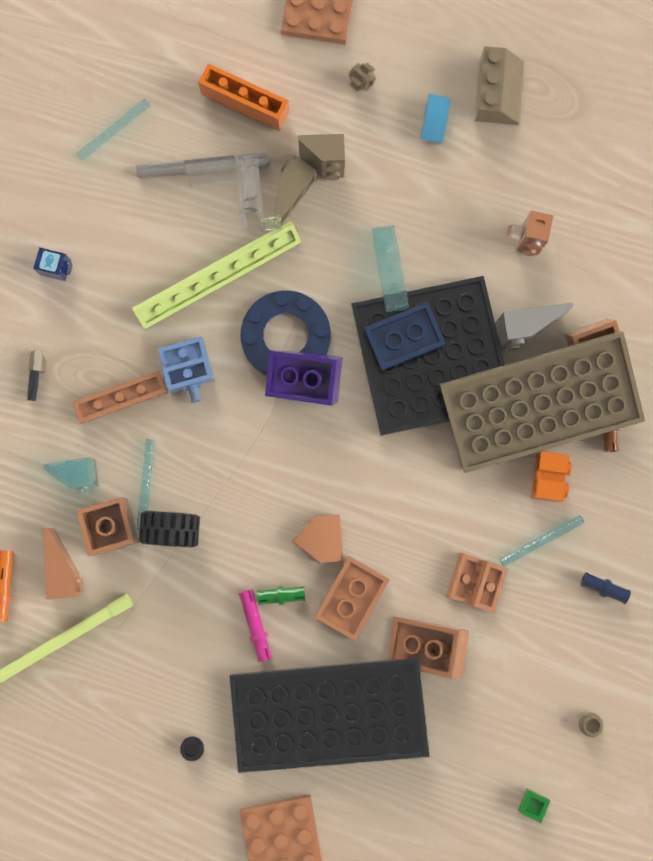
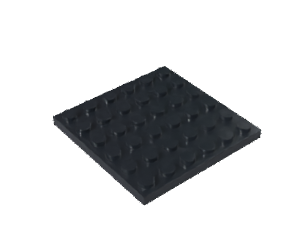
[351,276,505,436]

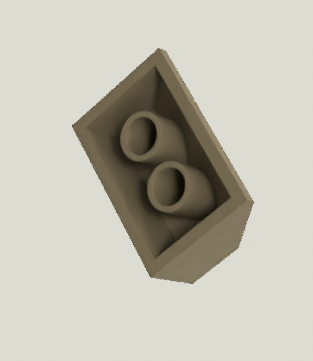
[475,46,524,125]

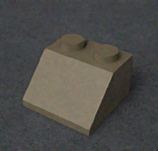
[298,134,345,180]

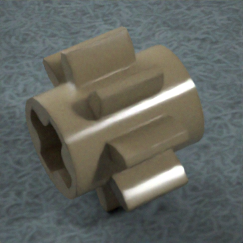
[349,62,376,91]

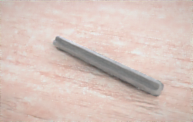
[136,153,268,178]

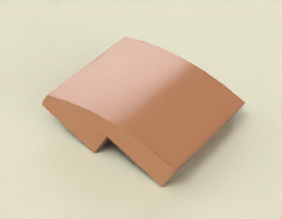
[446,553,508,613]

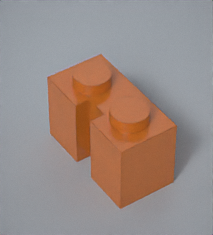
[531,451,572,502]

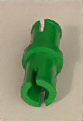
[257,586,305,605]

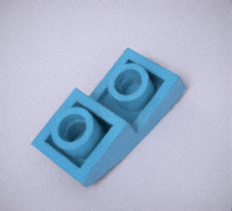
[420,94,450,144]

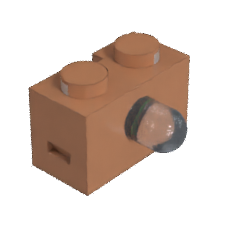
[507,210,554,256]

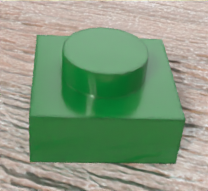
[517,788,551,823]

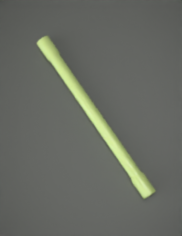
[0,594,133,683]

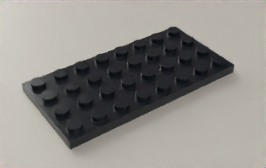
[229,657,430,773]

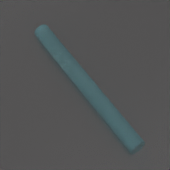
[76,98,150,161]
[136,439,155,531]
[499,515,584,567]

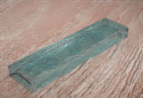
[372,225,409,312]

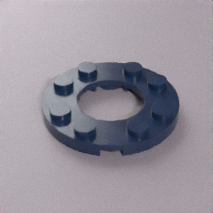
[240,290,331,376]

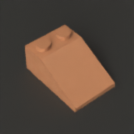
[387,617,469,679]

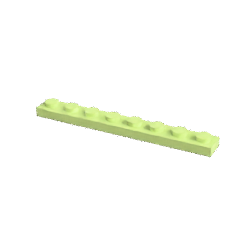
[132,221,301,329]

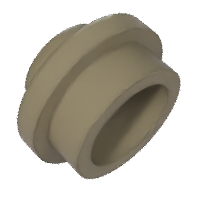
[579,712,603,737]

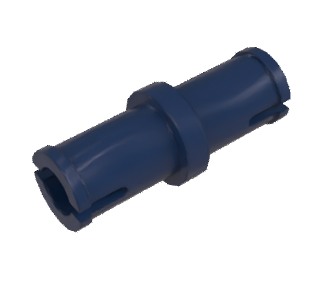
[580,572,631,604]

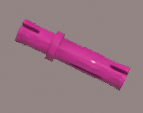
[239,589,273,662]

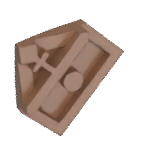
[292,515,343,563]

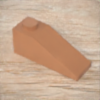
[43,528,83,600]

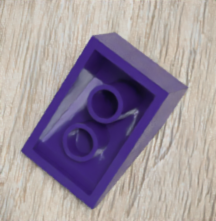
[265,350,343,406]

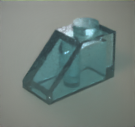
[44,457,99,493]

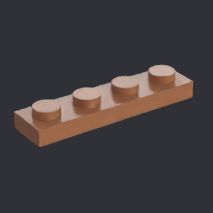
[72,371,168,424]

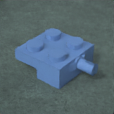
[158,336,215,403]

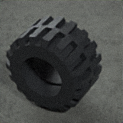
[138,511,200,548]

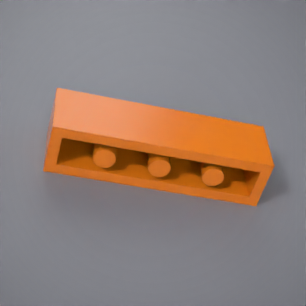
[198,63,289,131]

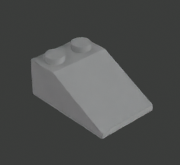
[495,302,573,351]

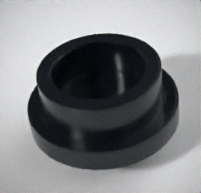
[180,736,204,761]

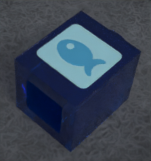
[33,247,72,281]

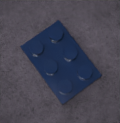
[364,302,446,371]

